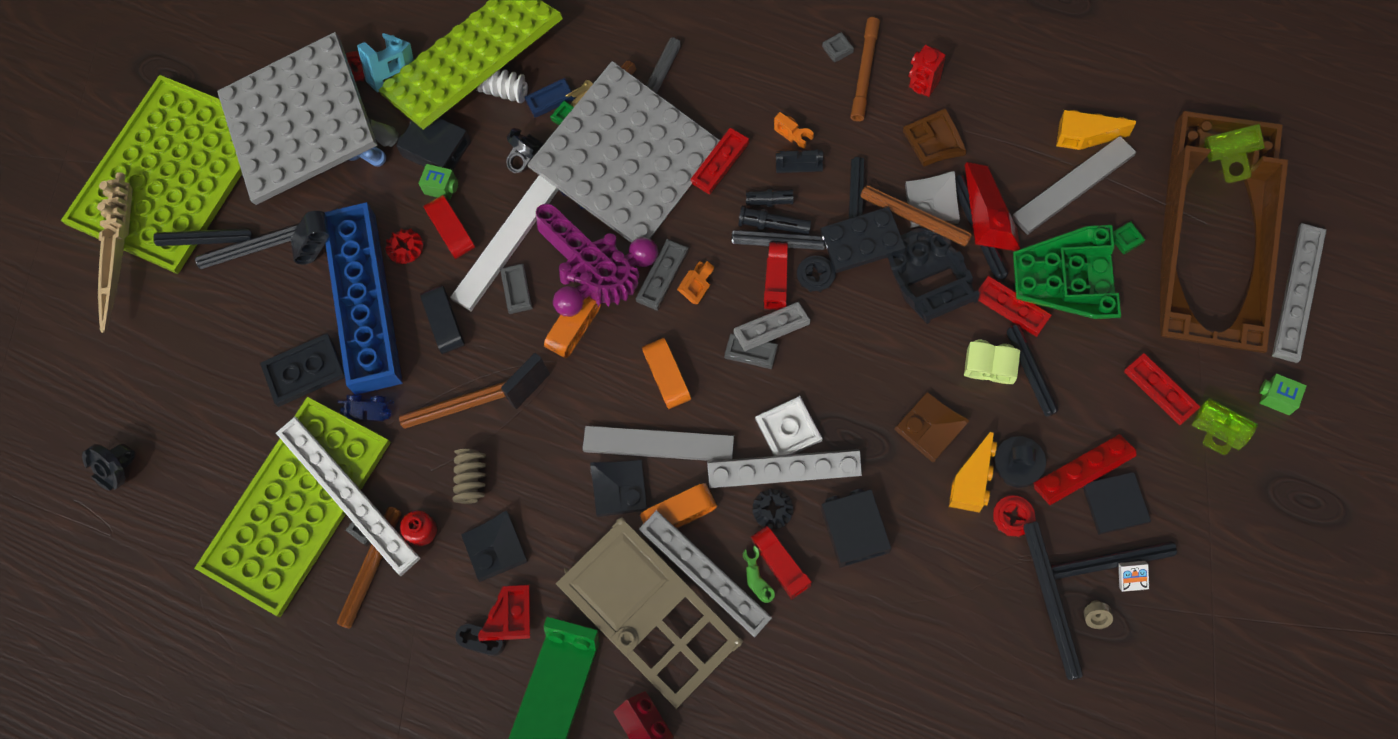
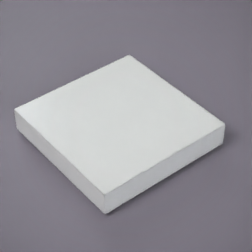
[755,396,822,456]

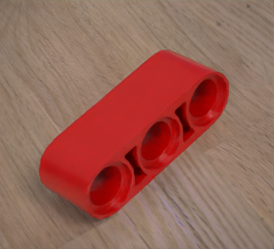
[423,195,475,259]

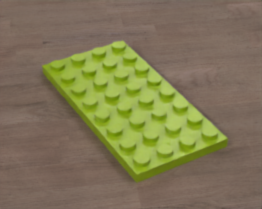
[378,0,563,130]
[194,397,391,618]

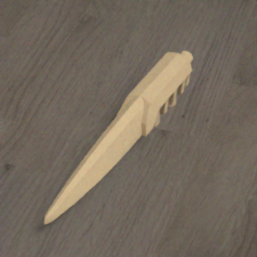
[97,172,133,333]

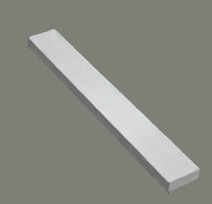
[450,175,559,311]
[276,417,421,576]

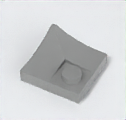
[905,171,960,228]

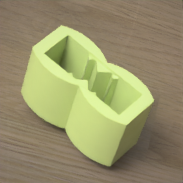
[964,340,1020,384]

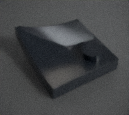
[590,460,647,517]
[461,511,527,582]

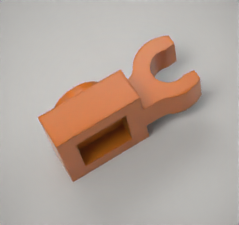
[774,112,814,148]
[677,261,714,304]

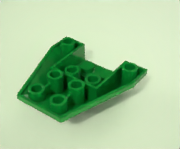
[1013,225,1121,319]

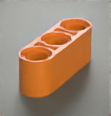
[544,297,601,358]
[642,338,691,410]
[640,483,717,529]

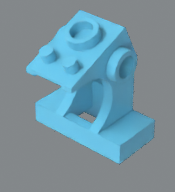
[357,33,414,93]

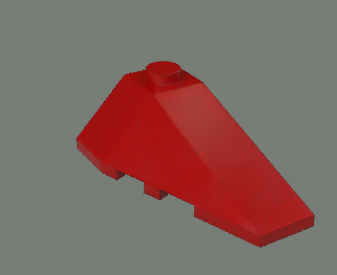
[965,162,1020,251]

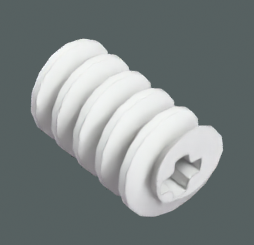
[477,69,528,103]

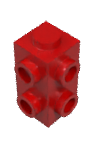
[908,45,946,97]

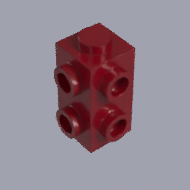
[613,691,674,739]

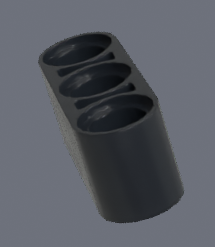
[291,211,329,265]
[420,285,465,354]

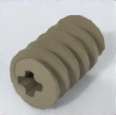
[453,449,486,504]

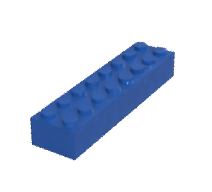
[324,202,403,395]

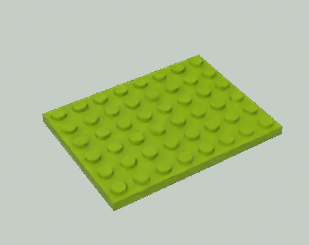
[61,75,242,274]

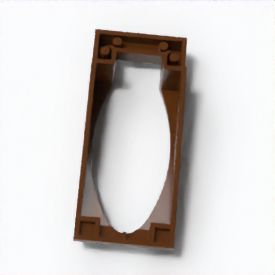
[1160,111,1288,353]

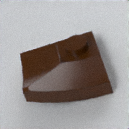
[903,109,966,167]
[894,392,969,462]

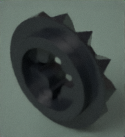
[797,256,835,292]
[753,488,793,529]

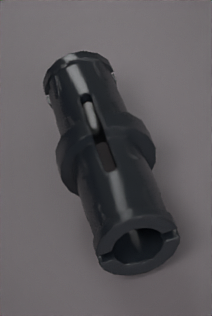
[746,188,793,207]

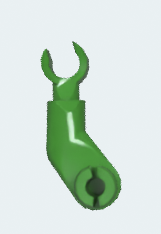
[743,546,775,603]

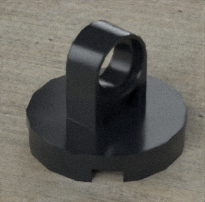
[506,128,544,173]
[993,436,1047,488]
[82,444,136,491]

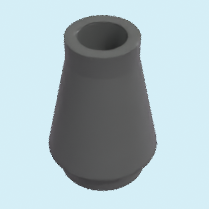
[368,118,399,147]

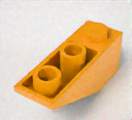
[1056,110,1136,150]
[949,432,997,513]

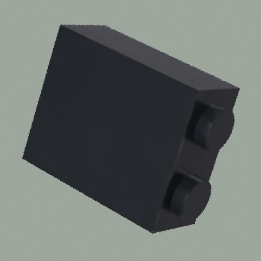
[396,118,471,171]
[821,488,891,568]

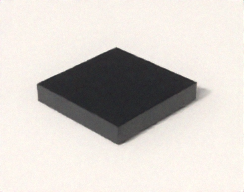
[501,353,550,409]
[1083,472,1151,535]

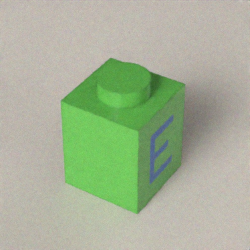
[418,164,458,201]
[1259,374,1307,415]

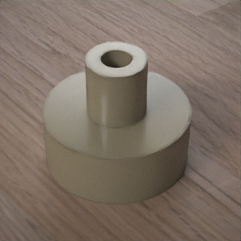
[1084,600,1113,629]

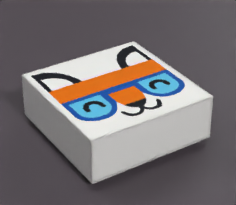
[1118,561,1149,592]

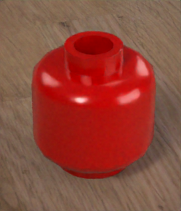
[400,510,437,546]

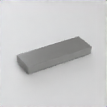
[734,302,810,351]

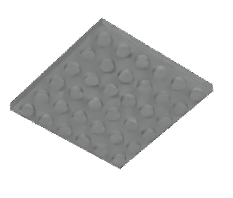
[217,32,377,205]
[528,61,720,243]

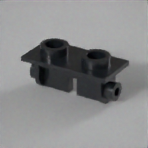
[776,149,823,173]

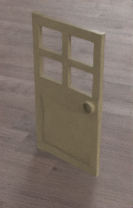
[556,517,743,709]

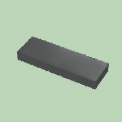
[636,239,689,311]

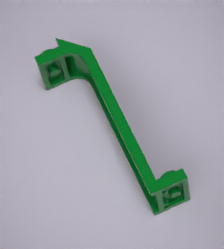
[509,617,600,739]

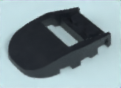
[888,227,980,324]

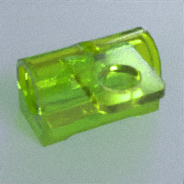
[1205,124,1265,183]
[1191,398,1258,455]

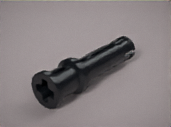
[738,205,811,235]

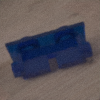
[338,394,394,421]

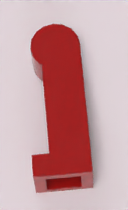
[764,242,788,310]
[751,526,812,600]

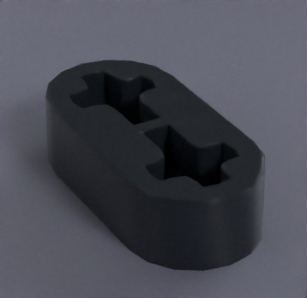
[455,624,506,656]

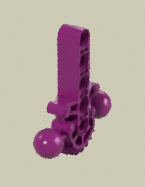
[536,204,658,317]

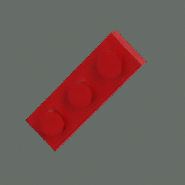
[690,128,749,195]
[978,276,1052,337]
[1124,353,1200,426]

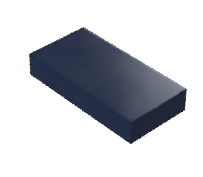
[524,78,575,118]

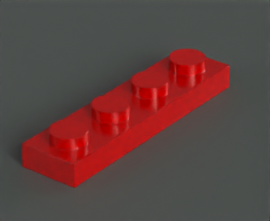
[1034,434,1136,506]

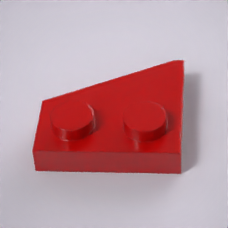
[478,585,530,641]

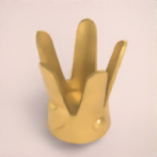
[566,80,593,107]

